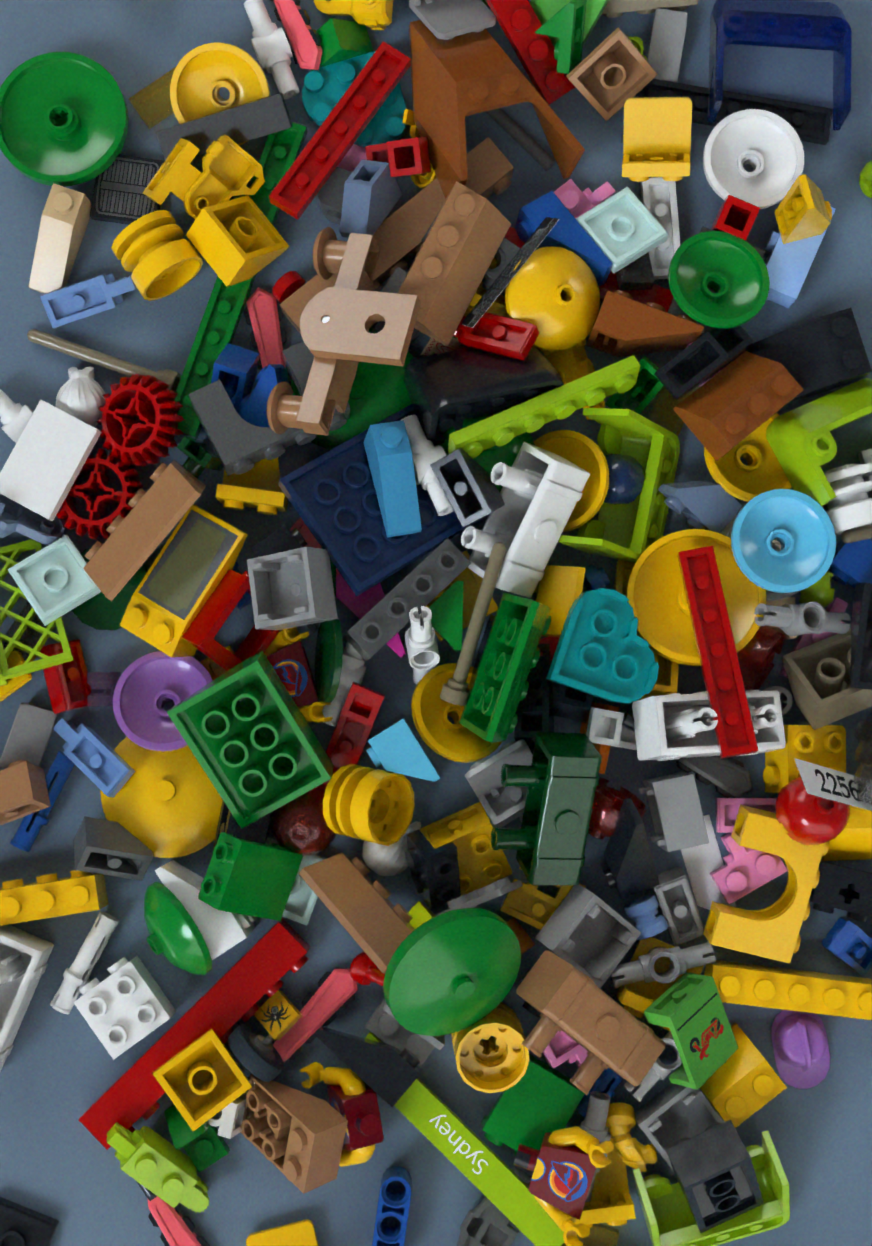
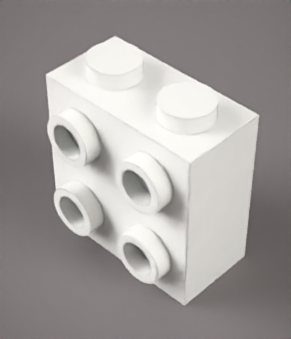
[73,956,176,1060]

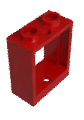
[182,569,280,671]

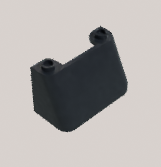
[404,346,564,445]

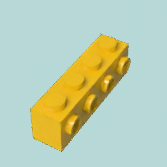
[0,870,109,926]

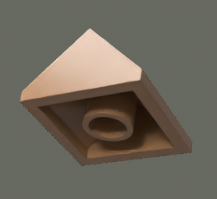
[566,27,658,122]

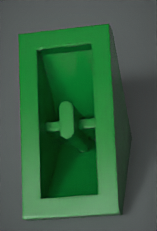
[311,18,374,71]
[605,356,665,414]
[429,581,464,652]

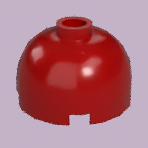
[776,776,850,845]

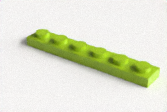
[448,355,641,458]

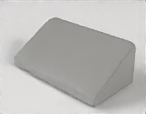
[0,702,59,769]

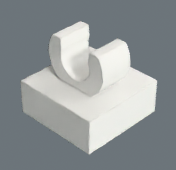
[207,1095,246,1139]

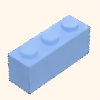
[765,207,836,308]

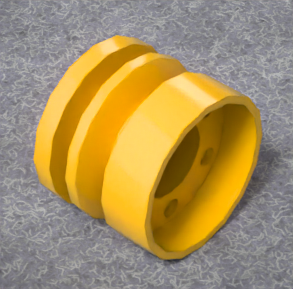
[111,210,203,301]
[323,764,415,846]
[451,1002,530,1093]

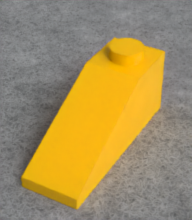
[774,174,832,244]

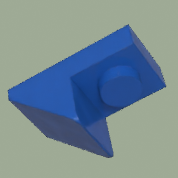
[821,918,872,977]

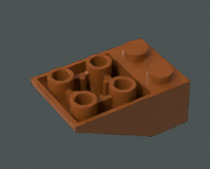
[586,290,704,357]

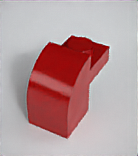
[365,137,431,178]
[711,195,760,241]

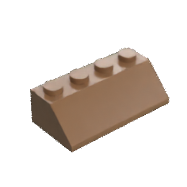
[397,181,511,346]
[83,460,206,602]
[298,852,415,974]

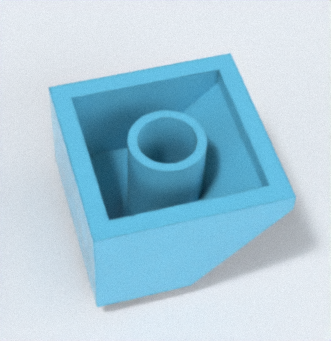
[366,718,440,782]

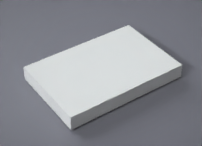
[0,400,102,522]

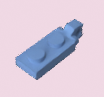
[40,272,136,328]
[53,718,135,798]

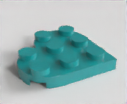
[302,51,408,148]
[546,588,659,704]

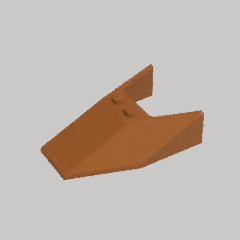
[409,20,585,199]

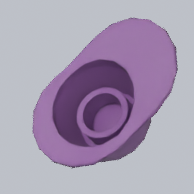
[771,1010,830,1089]

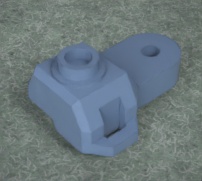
[0,494,66,545]

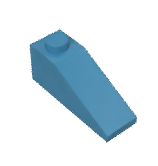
[363,420,422,538]

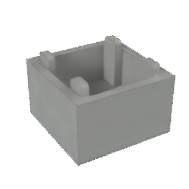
[247,546,338,630]
[639,771,709,852]
[535,884,641,988]
[635,1083,725,1171]

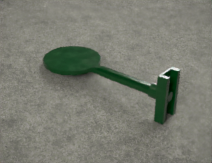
[71,436,223,631]
[315,547,343,702]

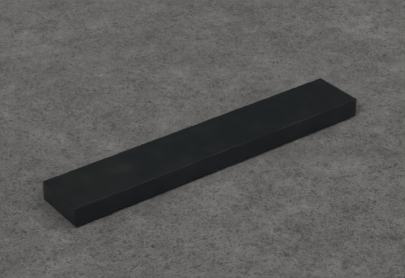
[634,79,834,145]

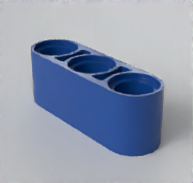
[372,1166,412,1246]

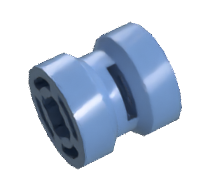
[624,894,669,940]

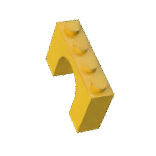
[703,804,830,964]

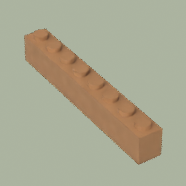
[279,136,514,335]

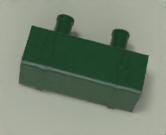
[491,732,602,885]

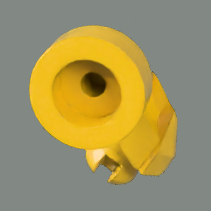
[606,1103,657,1172]

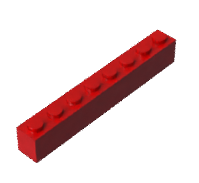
[78,917,311,1150]

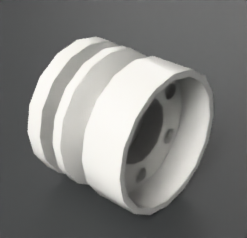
[824,463,872,536]

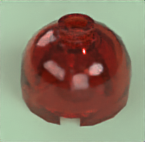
[737,626,786,691]
[588,777,647,840]
[271,787,337,856]

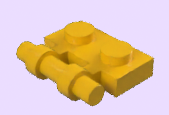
[500,867,586,930]

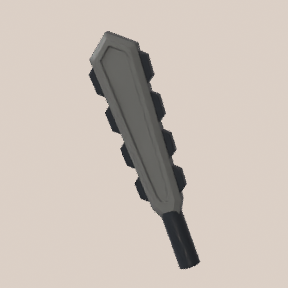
[622,712,754,798]

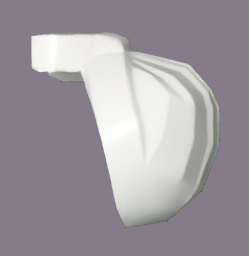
[56,366,106,427]
[362,821,421,876]

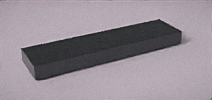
[155,92,293,160]

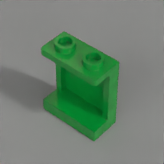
[198,832,303,921]
[481,1053,585,1156]

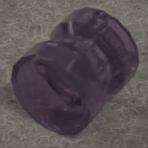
[87,672,121,707]

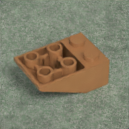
[241,1074,348,1194]

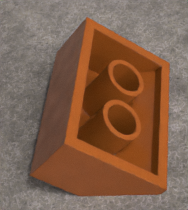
[673,351,804,461]

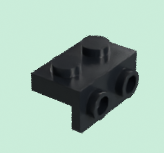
[405,829,461,910]

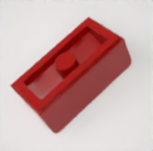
[40,639,95,714]

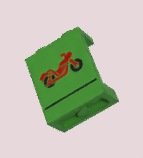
[644,972,738,1090]

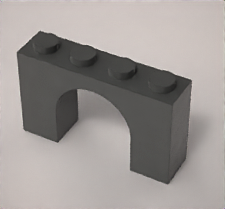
[189,341,350,476]

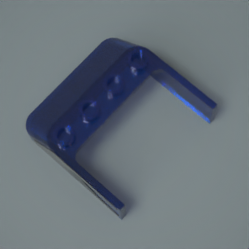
[708,0,852,131]

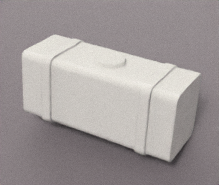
[461,442,590,598]
[632,690,786,761]
[0,925,54,1072]

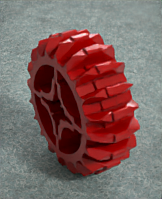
[96,374,185,467]
[56,448,143,540]

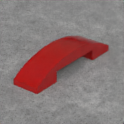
[303,682,385,813]

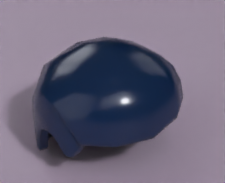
[604,454,644,504]

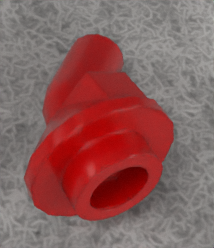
[349,952,385,986]

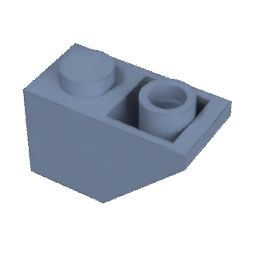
[339,159,402,238]
[658,480,743,533]

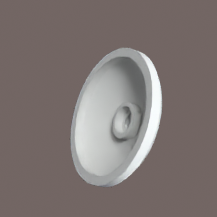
[703,109,804,209]

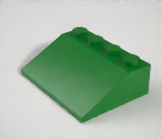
[459,592,551,743]
[167,650,334,829]

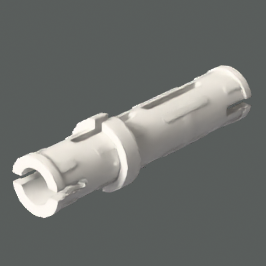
[50,911,119,1014]

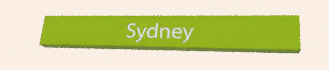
[365,1031,564,1246]

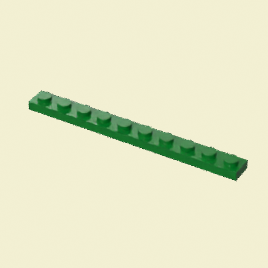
[175,122,308,439]

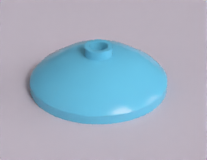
[731,489,836,593]

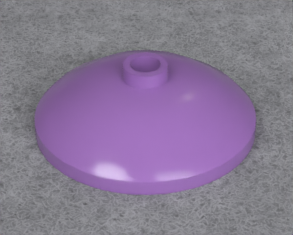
[113,651,213,752]

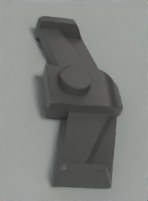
[457,1167,532,1246]

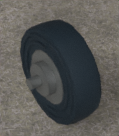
[228,1024,284,1082]

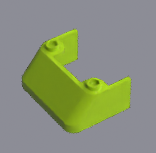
[766,378,872,507]
[558,408,680,563]
[633,1130,790,1246]

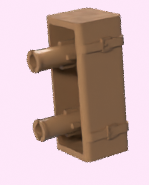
[516,950,666,1095]

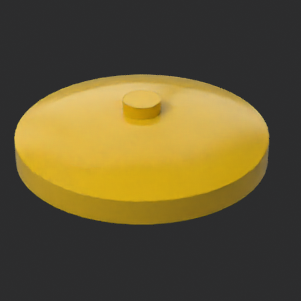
[626,529,767,666]
[100,737,223,858]

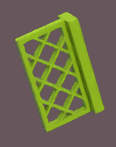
[0,539,73,686]

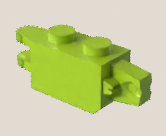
[106,1122,210,1213]

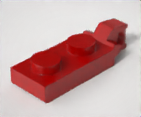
[453,312,539,361]

